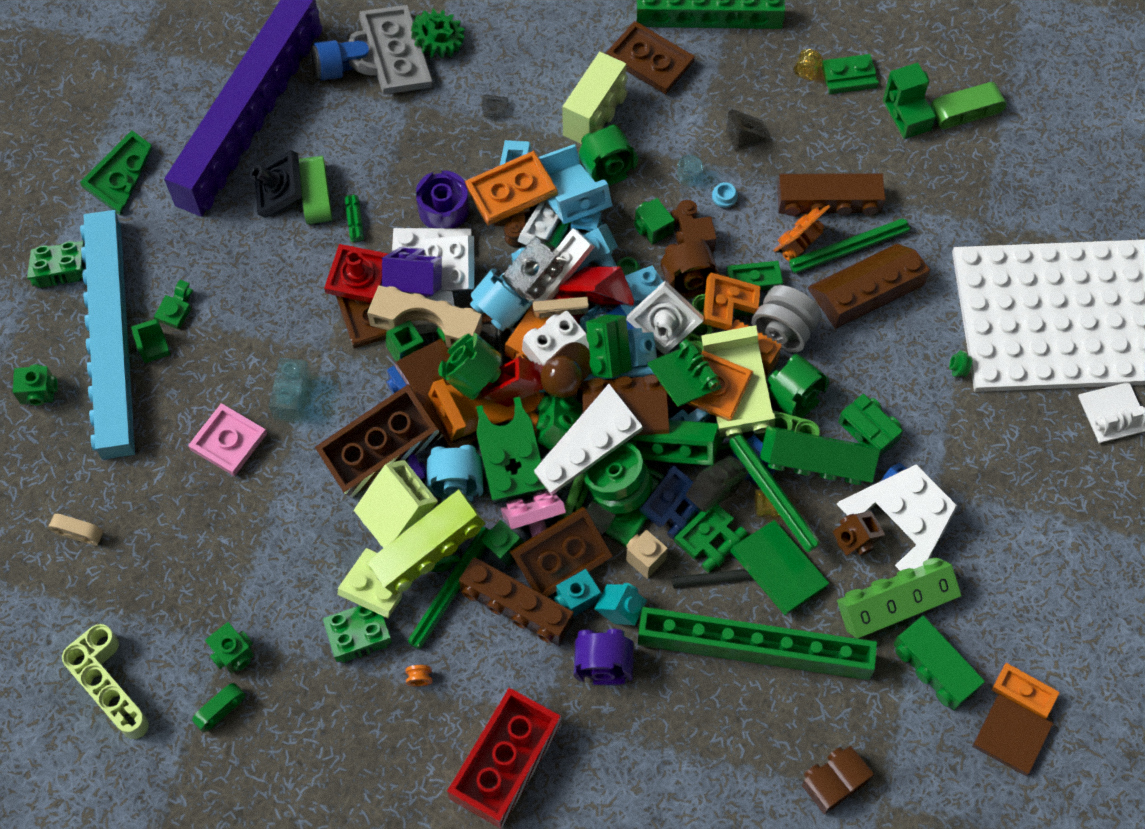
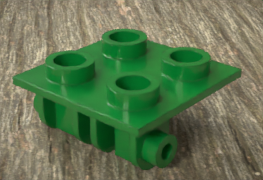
[27,241,84,288]
[647,339,722,407]
[322,605,392,663]

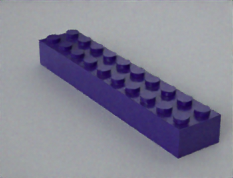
[164,0,322,217]

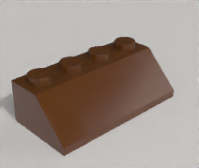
[807,244,930,329]

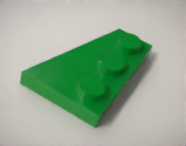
[80,130,152,216]

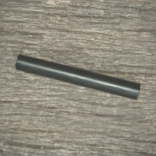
[672,569,754,588]

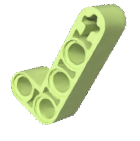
[62,624,149,739]

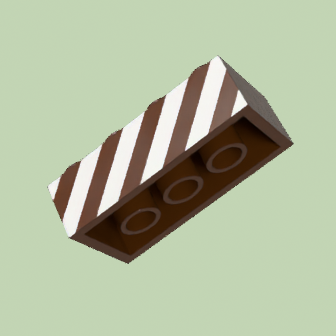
[315,384,444,498]

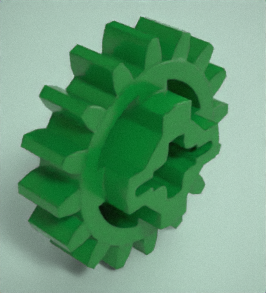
[411,9,465,58]

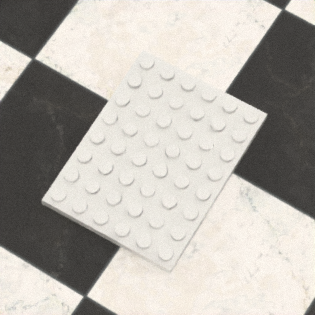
[952,240,1145,392]

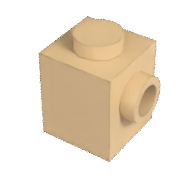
[626,530,668,579]

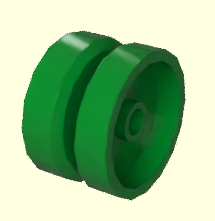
[583,442,653,514]

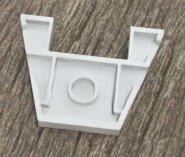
[837,465,958,571]

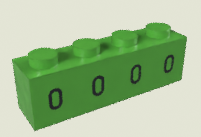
[837,558,961,639]

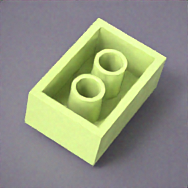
[562,52,628,144]

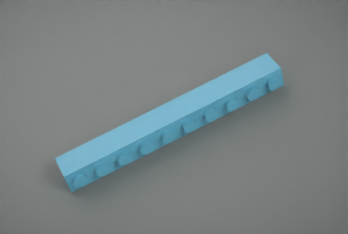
[80,210,135,460]

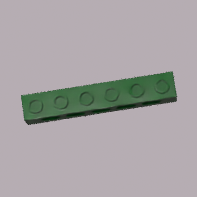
[636,0,785,29]

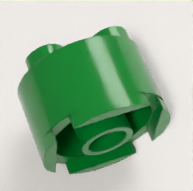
[579,125,638,186]
[438,332,501,400]
[768,354,829,418]

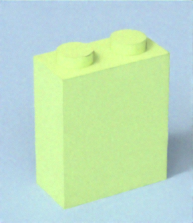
[354,460,438,548]

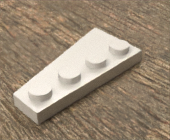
[534,384,643,496]

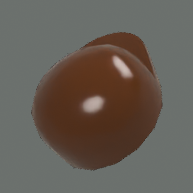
[541,342,591,398]

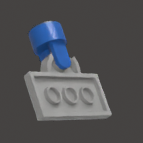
[312,5,432,95]

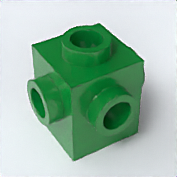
[13,364,58,406]
[205,622,254,674]

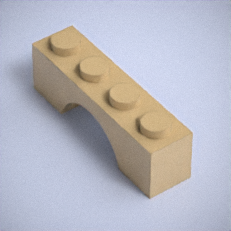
[367,285,483,348]

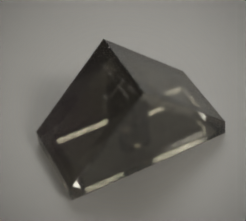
[726,109,771,152]

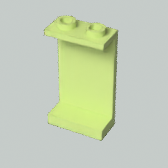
[701,325,775,438]

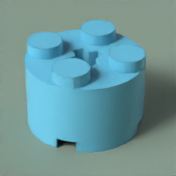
[470,269,533,331]
[427,445,483,502]

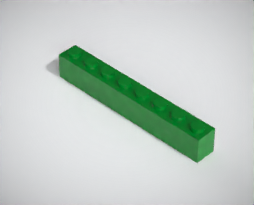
[637,607,877,680]

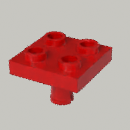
[324,244,388,303]

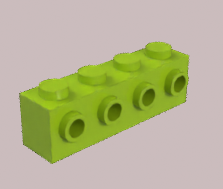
[367,489,486,595]

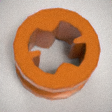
[405,665,432,687]

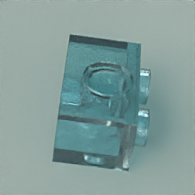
[269,358,311,423]

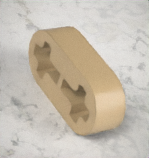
[48,514,104,546]

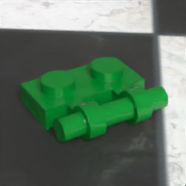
[674,500,748,573]

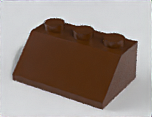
[582,375,669,435]

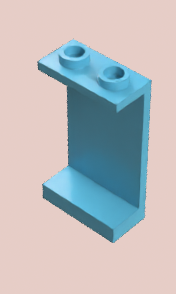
[538,144,612,224]

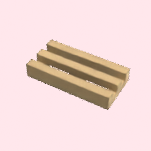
[533,297,588,318]

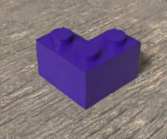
[382,247,442,297]

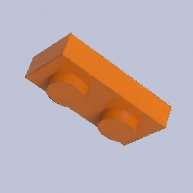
[991,663,1060,719]

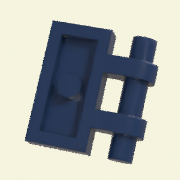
[638,466,708,540]

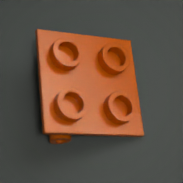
[773,205,830,261]

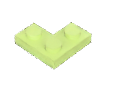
[338,548,403,618]

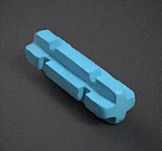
[579,304,607,332]

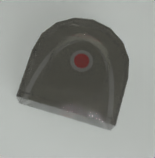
[482,94,509,121]

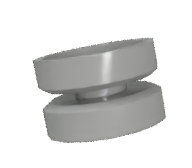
[751,285,822,352]

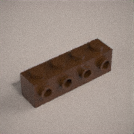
[459,557,574,646]

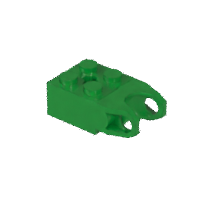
[476,397,547,504]

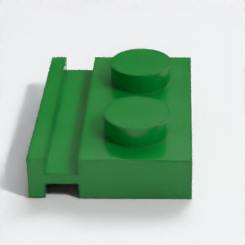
[821,54,879,94]

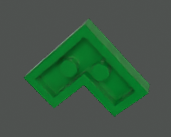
[726,261,783,317]

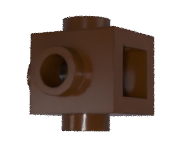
[832,511,885,556]

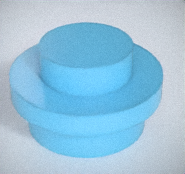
[712,182,738,208]

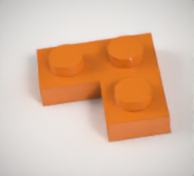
[703,273,760,330]

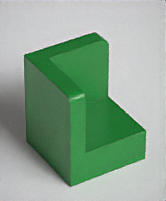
[131,319,171,363]

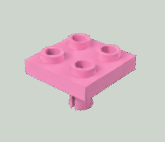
[501,490,566,538]

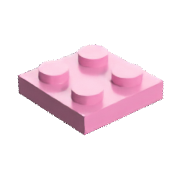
[188,403,267,477]

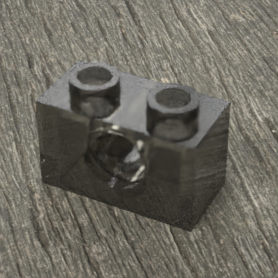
[501,235,568,301]

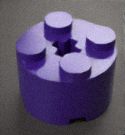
[416,171,470,228]
[574,629,634,686]

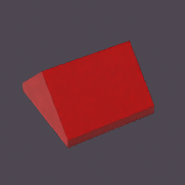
[559,267,635,306]

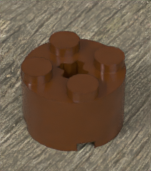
[660,239,720,300]

